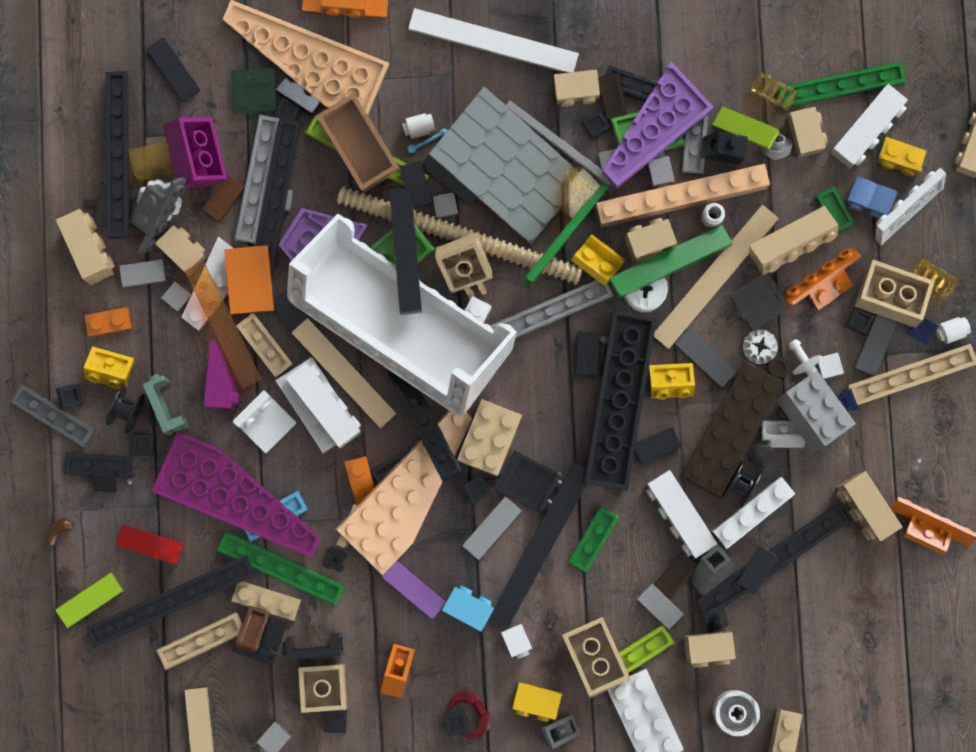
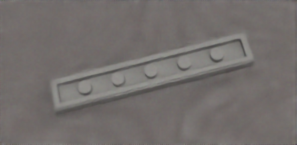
[506,101,611,186]
[234,115,280,245]
[489,280,613,339]

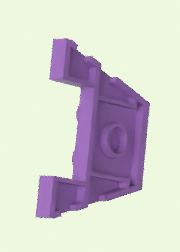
[279,208,367,261]

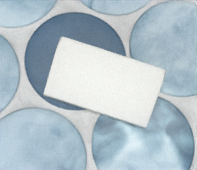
[761,421,805,448]

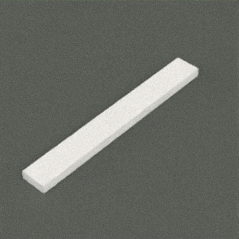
[408,8,579,73]

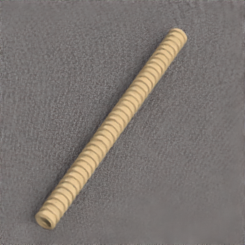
[337,186,583,285]

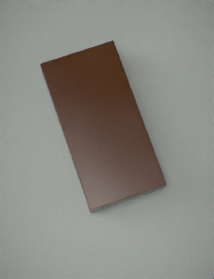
[202,175,245,222]
[235,605,270,654]

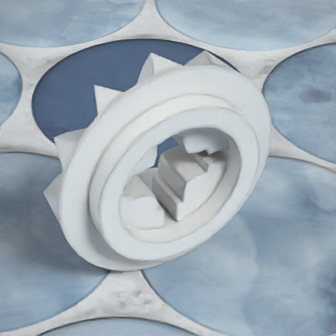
[743,330,778,364]

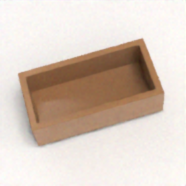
[317,93,401,192]

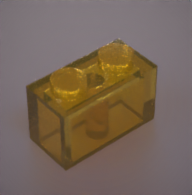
[128,141,174,181]

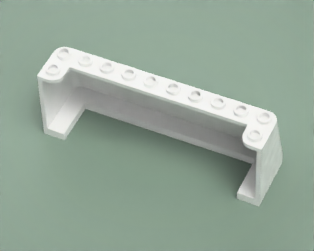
[287,214,517,416]

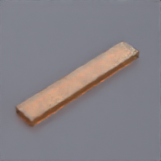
[185,262,261,389]

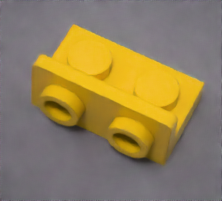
[877,137,927,177]
[571,235,625,286]
[83,346,134,389]
[649,363,695,400]

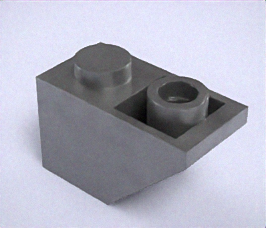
[689,544,737,596]

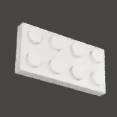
[875,168,946,245]
[276,357,360,454]
[608,669,684,752]

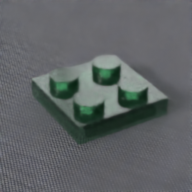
[231,68,277,114]

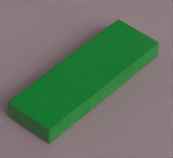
[568,506,619,573]

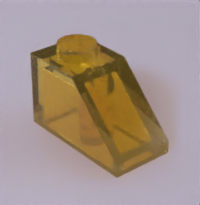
[562,167,600,218]

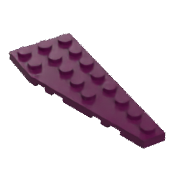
[152,431,322,558]

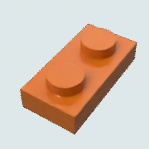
[84,307,132,337]

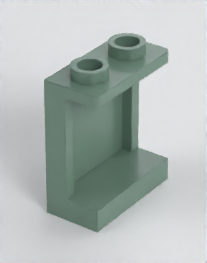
[142,374,190,436]

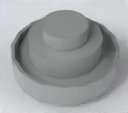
[760,134,792,160]

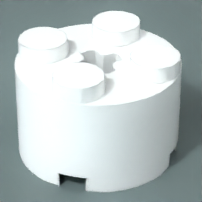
[712,690,760,736]

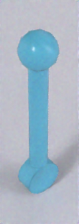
[408,129,448,154]

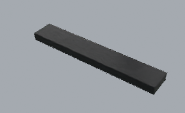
[389,187,422,315]
[386,370,462,483]

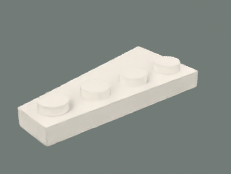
[182,237,233,332]

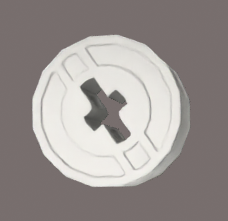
[624,277,668,312]

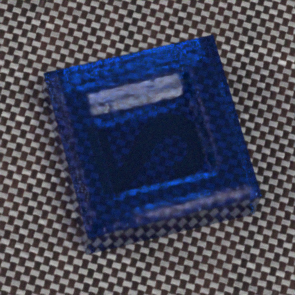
[907,317,938,344]

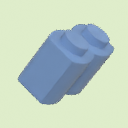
[846,177,897,220]

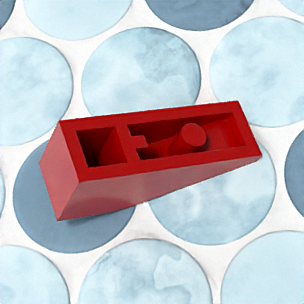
[116,524,185,564]

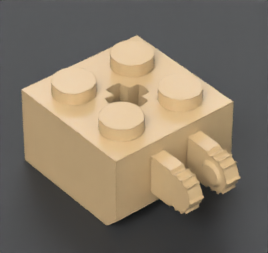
[435,233,492,300]

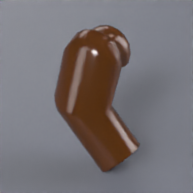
[45,518,73,546]

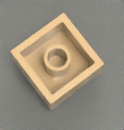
[624,218,677,264]
[684,631,736,668]
[298,663,347,713]

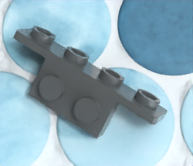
[130,177,186,254]

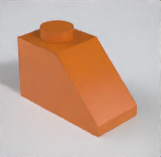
[345,456,375,505]
[380,644,415,699]

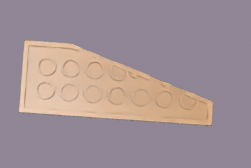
[223,0,389,115]
[335,410,473,575]

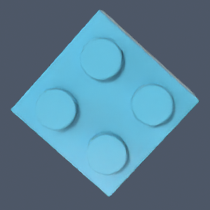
[442,585,494,632]

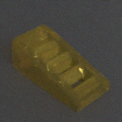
[750,72,798,111]
[911,258,959,301]

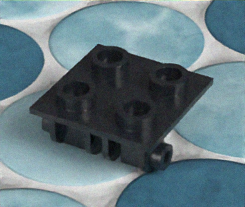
[231,610,287,665]

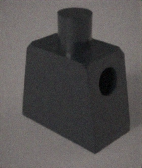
[701,132,748,164]

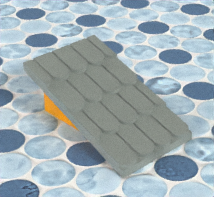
[429,87,585,245]

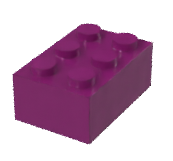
[163,117,227,188]

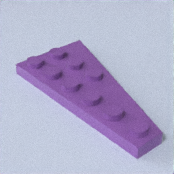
[602,62,714,189]

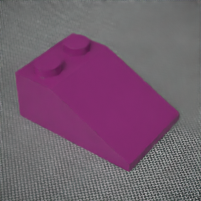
[204,340,240,412]

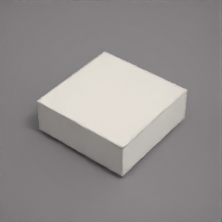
[817,353,844,379]

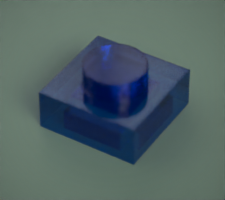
[838,388,859,413]

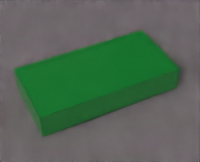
[815,186,855,233]

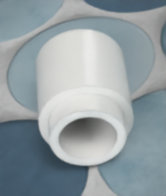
[402,113,435,139]
[701,203,725,228]
[936,317,971,344]

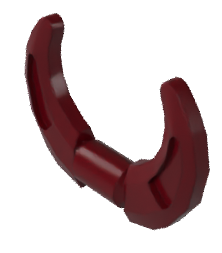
[448,691,491,739]

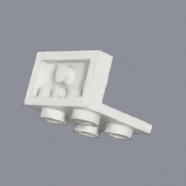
[233,390,296,453]

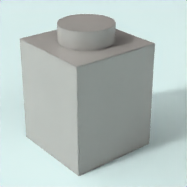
[646,156,675,189]
[257,721,292,752]

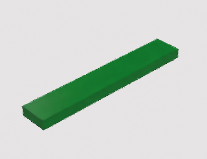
[776,62,907,109]
[523,182,609,289]
[609,225,732,299]
[217,531,345,606]

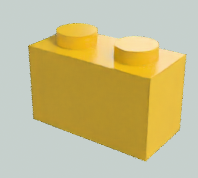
[512,682,562,723]

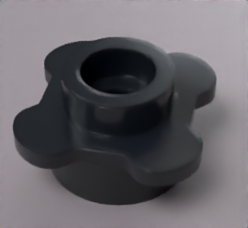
[323,547,347,572]

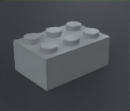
[776,371,856,453]

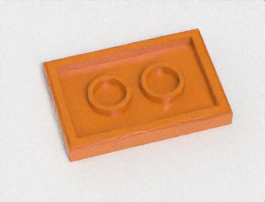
[224,245,274,315]

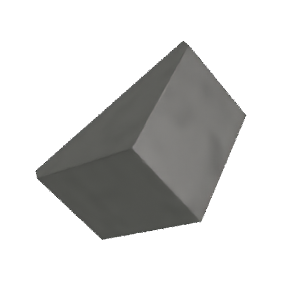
[541,714,581,750]

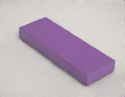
[382,561,446,619]

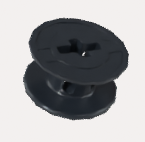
[106,385,145,434]
[722,460,763,508]

